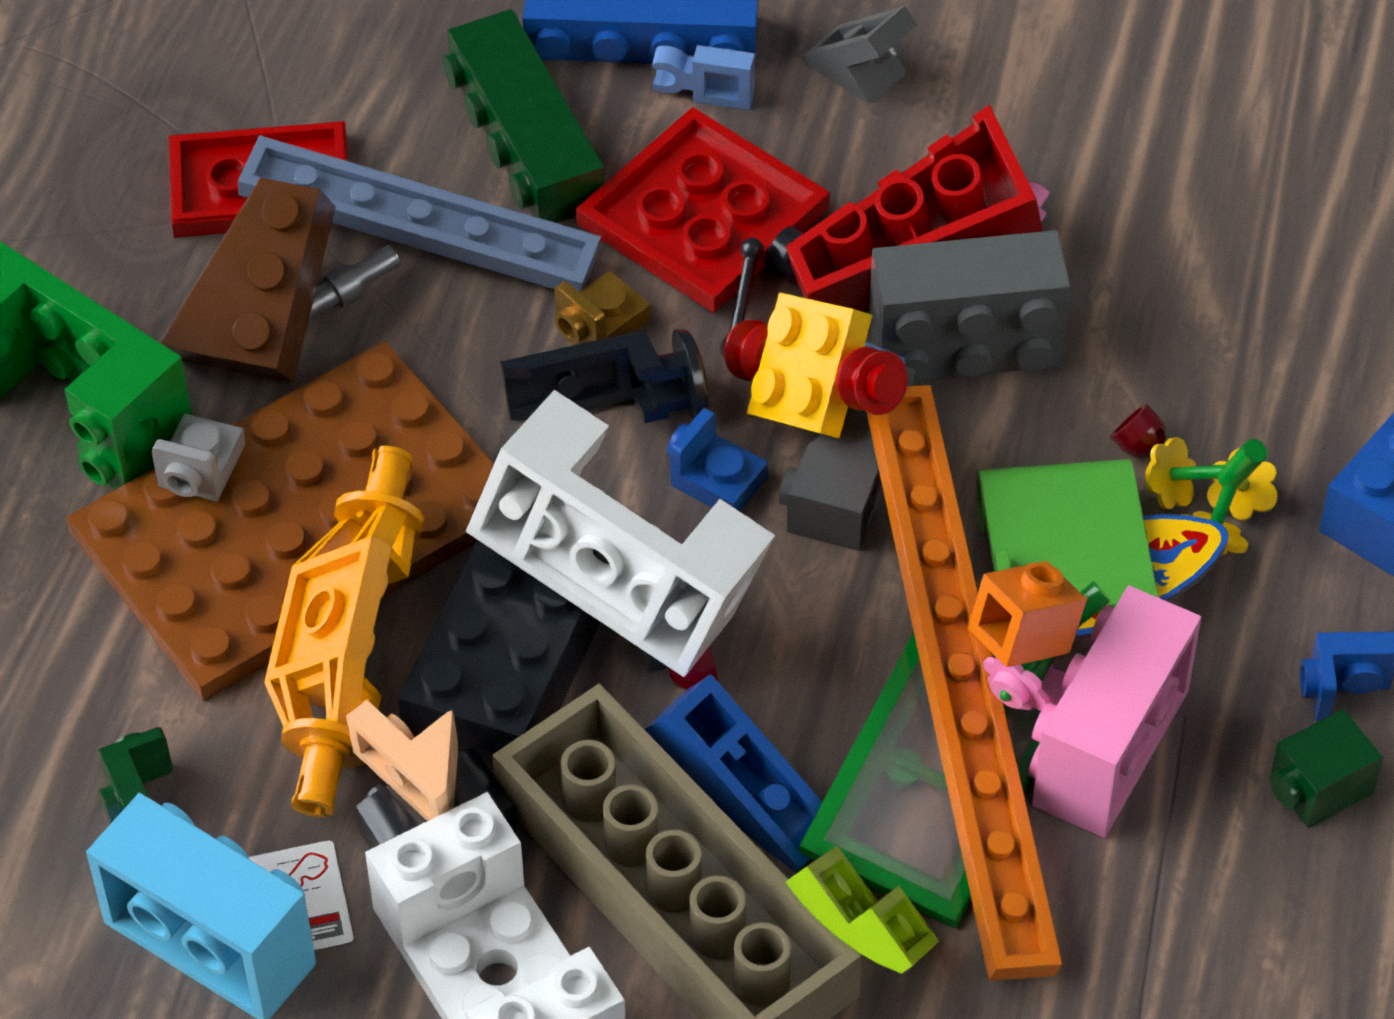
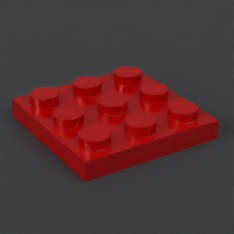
[576,107,830,313]

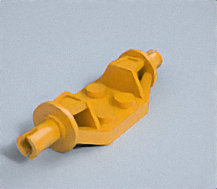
[264,446,425,818]

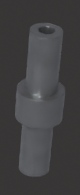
[309,245,401,320]

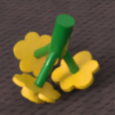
[1145,437,1278,556]

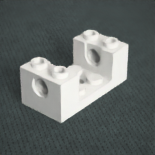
[466,390,775,677]
[365,792,626,1019]

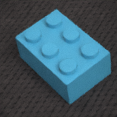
[86,792,316,1019]

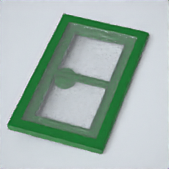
[797,633,1056,928]

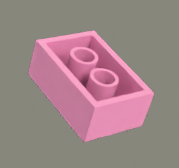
[1028,585,1202,839]

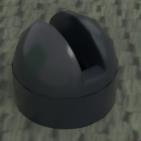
[765,226,804,280]

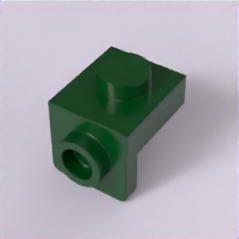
[98,727,173,824]

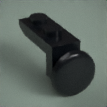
[500,329,709,423]

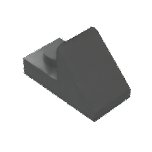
[802,6,917,103]

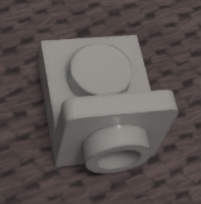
[152,414,246,502]

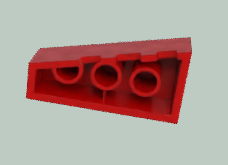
[785,104,1043,312]

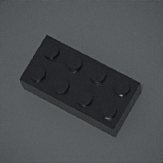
[398,540,610,771]

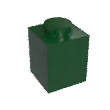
[1270,709,1383,828]

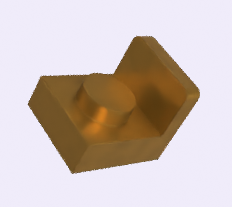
[554,270,651,344]

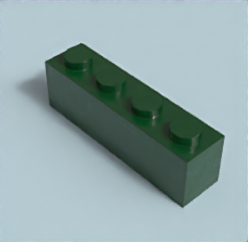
[442,9,604,223]

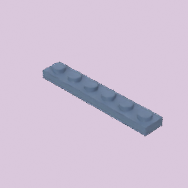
[238,135,601,292]

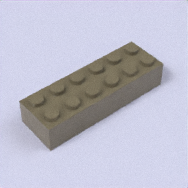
[492,683,862,1019]

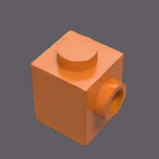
[968,561,1087,668]

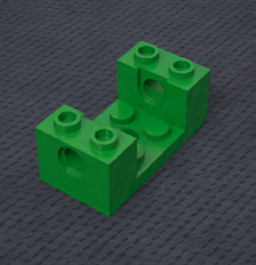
[0,241,192,489]

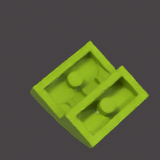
[785,846,939,974]

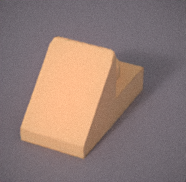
[346,700,458,821]

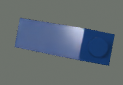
[644,674,822,872]

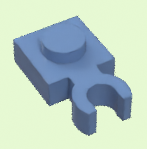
[652,45,755,110]

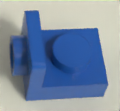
[667,408,768,512]
[1300,631,1394,721]

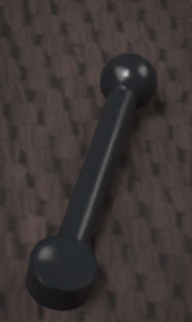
[720,238,764,357]

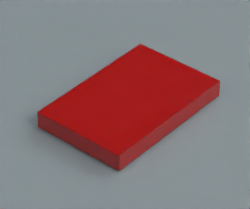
[169,121,349,238]

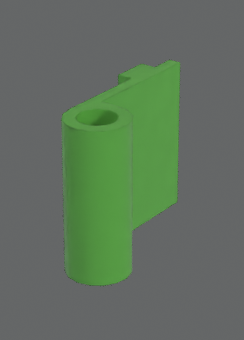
[975,459,1158,614]

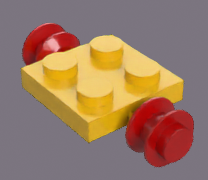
[724,292,908,438]

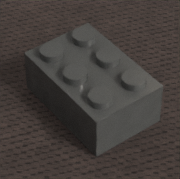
[869,230,1071,383]

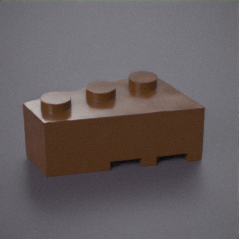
[159,178,336,383]

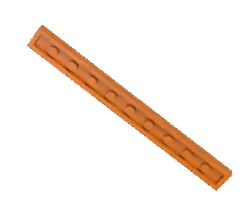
[866,385,1062,981]

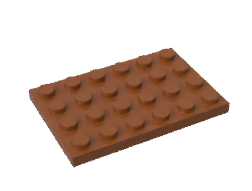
[66,341,494,701]

